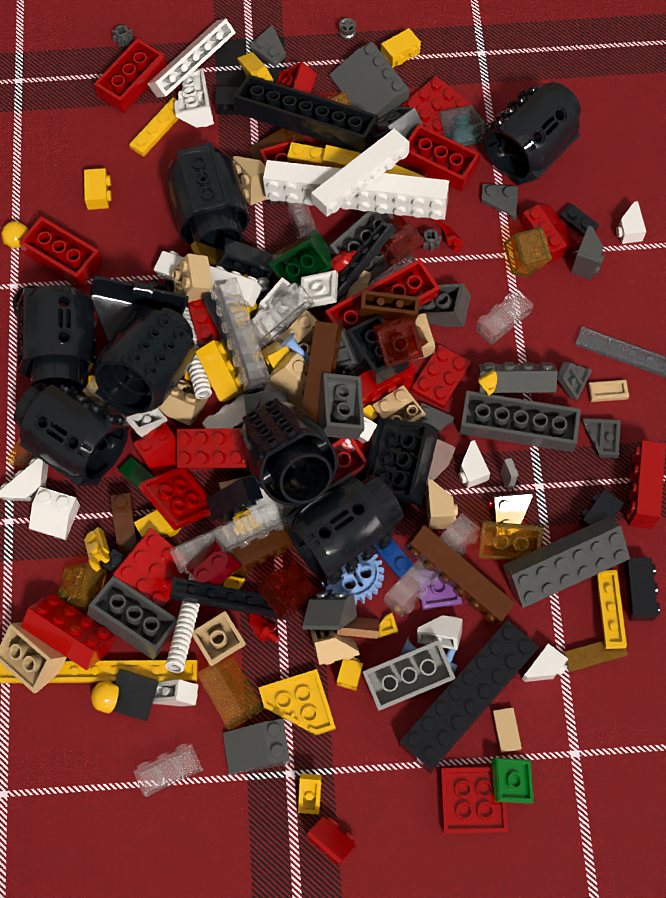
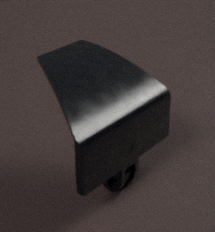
[90,276,189,343]

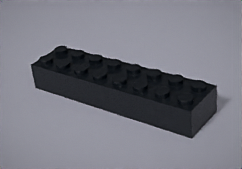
[233,74,378,153]
[399,620,539,773]

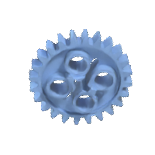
[322,554,384,605]

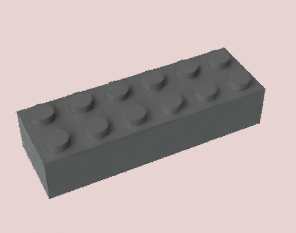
[459,391,581,453]
[503,516,630,608]

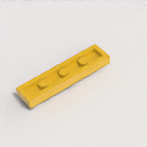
[129,98,179,157]
[596,570,627,649]

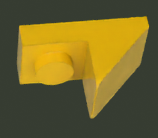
[298,773,322,815]

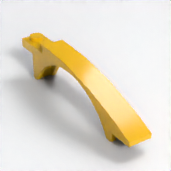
[287,142,426,178]

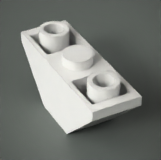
[0,457,48,502]

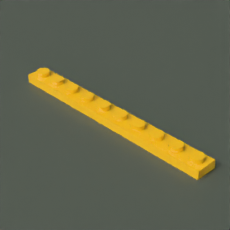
[0,660,198,683]

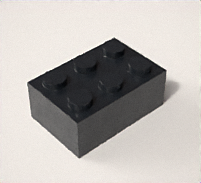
[347,314,410,385]

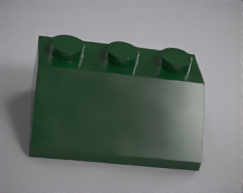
[268,229,333,288]

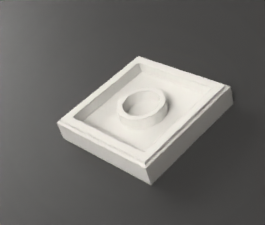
[299,270,338,309]

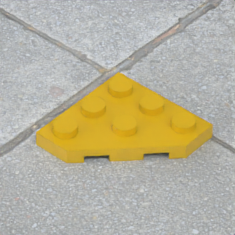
[258,669,336,735]

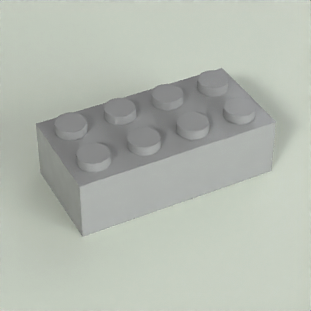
[363,640,456,711]

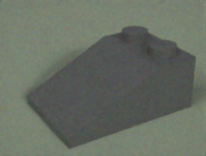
[418,283,471,327]
[319,373,365,440]
[223,719,291,775]

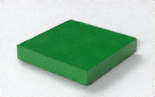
[492,758,534,804]

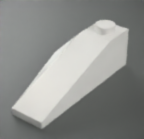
[174,68,214,128]

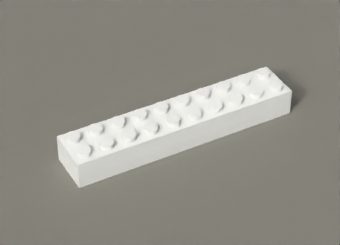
[263,160,449,220]

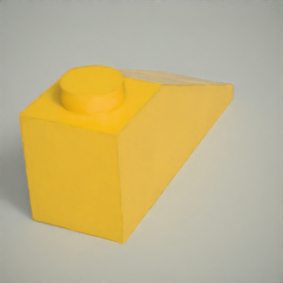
[237,52,273,82]

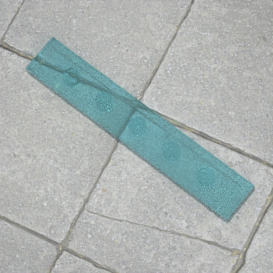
[575,327,666,378]

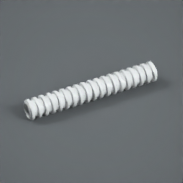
[183,307,212,399]
[165,573,200,673]

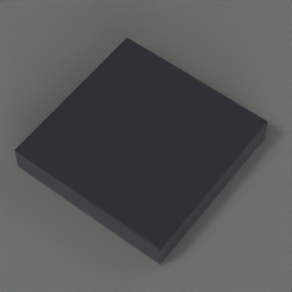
[113,669,159,721]

